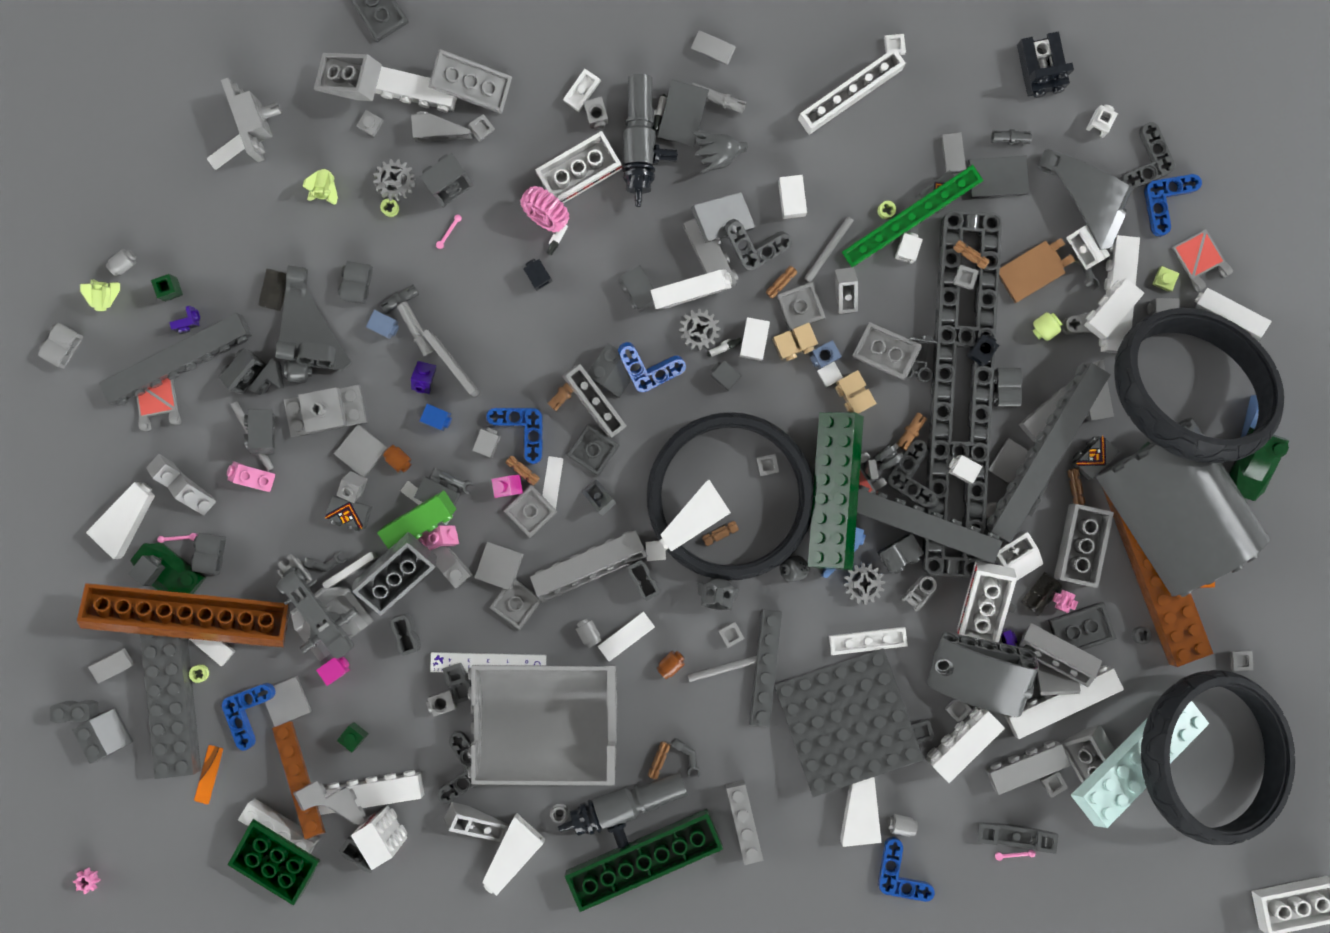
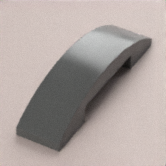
[977,822,1058,854]

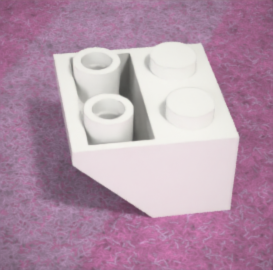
[995,531,1043,581]

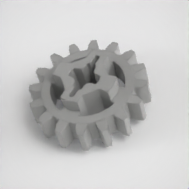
[373,159,416,201]
[679,309,721,351]
[843,562,885,605]

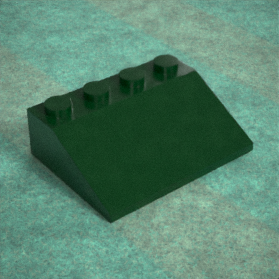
[227,819,320,906]

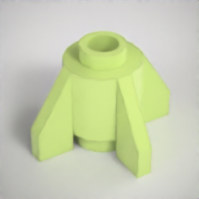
[303,169,338,205]
[80,279,120,311]

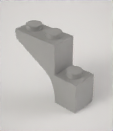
[146,454,217,515]
[293,781,366,825]

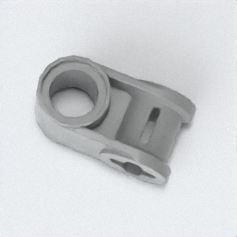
[1060,312,1092,335]
[901,575,937,612]

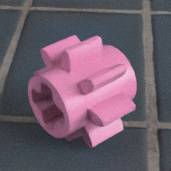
[1052,590,1078,613]
[73,868,101,894]

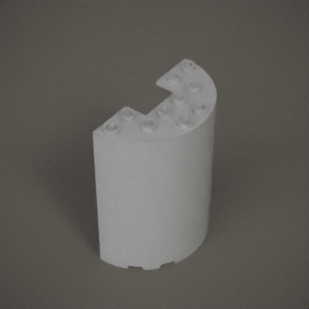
[468,665,617,785]

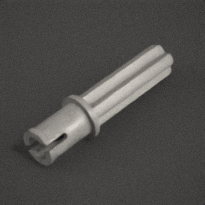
[397,301,434,357]

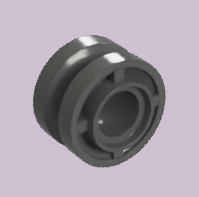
[873,443,904,471]

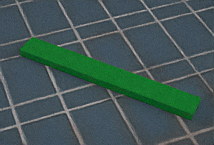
[842,165,984,268]

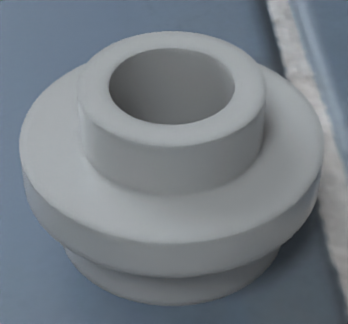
[550,803,569,823]

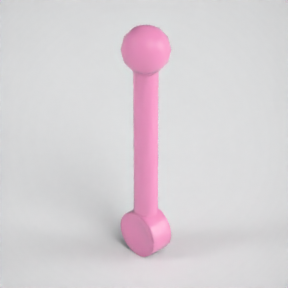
[436,214,462,249]
[157,533,198,543]
[995,850,1036,861]

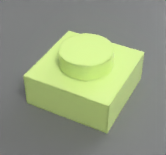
[1152,266,1180,292]

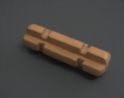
[953,240,989,269]
[766,266,797,298]
[506,456,540,485]
[1067,468,1085,505]
[702,521,739,546]
[648,742,670,779]

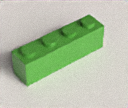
[377,490,457,549]

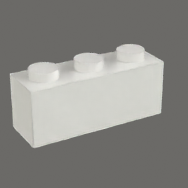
[1084,278,1144,340]

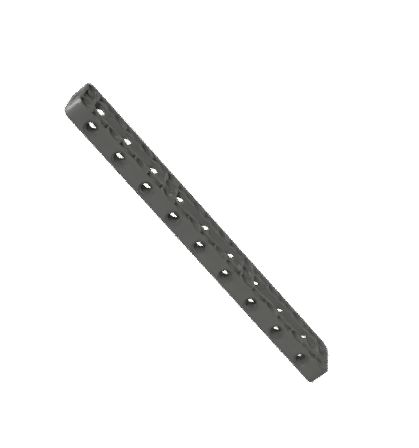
[921,210,1002,578]

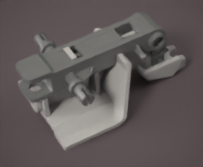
[276,554,374,661]

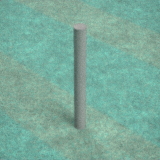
[804,217,853,283]
[231,401,274,472]
[688,655,757,682]

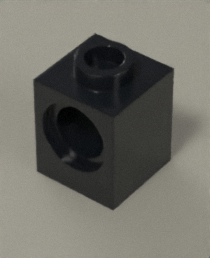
[523,259,553,291]
[966,334,1000,366]

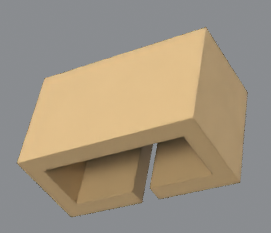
[772,323,818,361]
[835,370,877,414]

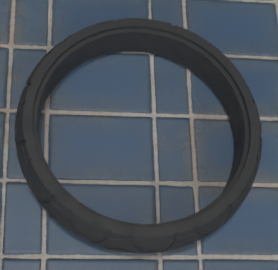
[1114,308,1284,463]
[647,412,814,581]
[1141,670,1295,845]

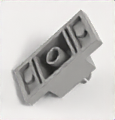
[221,78,282,162]
[284,385,368,438]

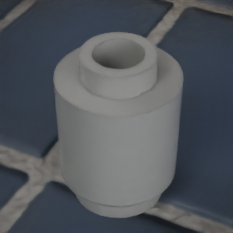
[106,249,136,276]
[575,618,602,648]
[887,814,918,837]

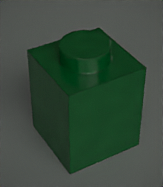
[151,274,183,302]
[337,722,369,753]

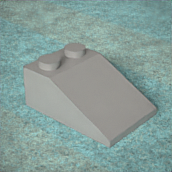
[314,53,382,101]

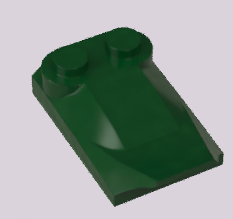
[1229,427,1289,501]
[130,543,206,594]

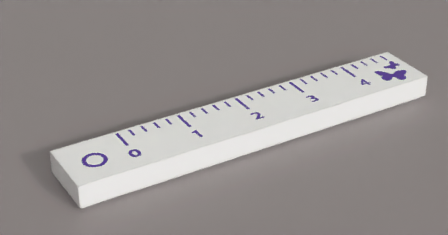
[430,652,547,673]

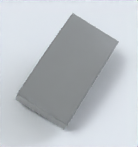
[691,31,736,65]
[88,648,135,683]

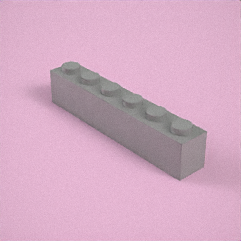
[530,530,647,603]

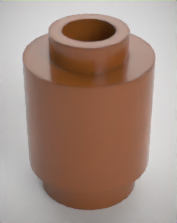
[383,445,412,473]
[656,651,685,679]

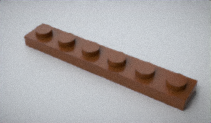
[272,721,326,840]

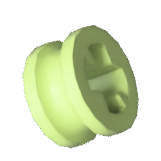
[380,198,399,217]
[877,201,896,219]
[189,665,209,683]

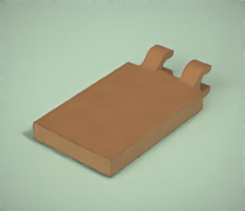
[999,238,1076,303]

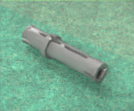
[692,82,747,114]

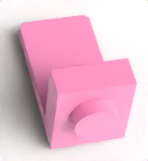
[227,461,275,492]
[417,526,459,551]

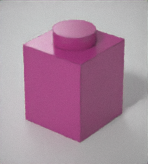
[491,475,523,498]
[316,657,350,686]

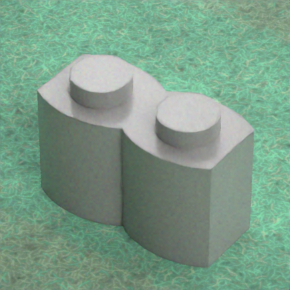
[38,323,83,369]

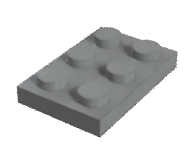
[852,322,922,381]

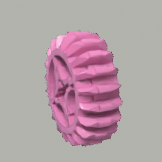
[520,186,570,232]

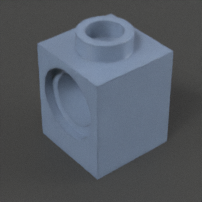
[366,310,399,339]
[810,340,842,369]

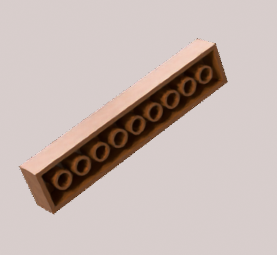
[1102,487,1214,667]
[77,583,289,648]

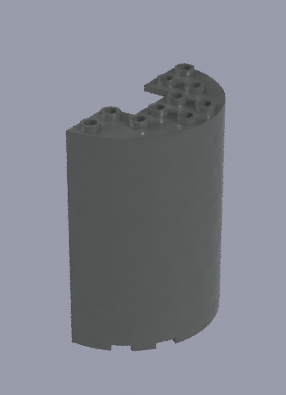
[1096,418,1270,597]

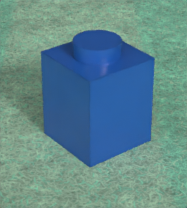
[420,404,452,431]

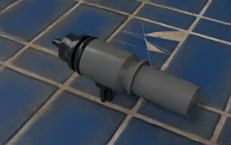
[622,74,678,207]
[558,772,688,849]

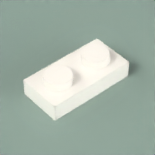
[563,69,601,112]

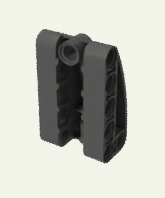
[927,632,1039,717]

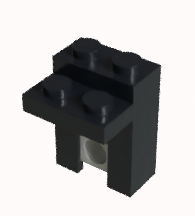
[1017,31,1074,98]

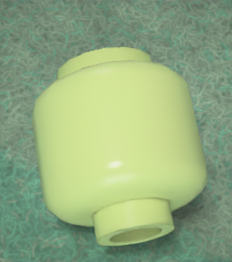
[1033,312,1063,341]

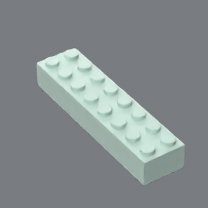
[1071,701,1209,828]

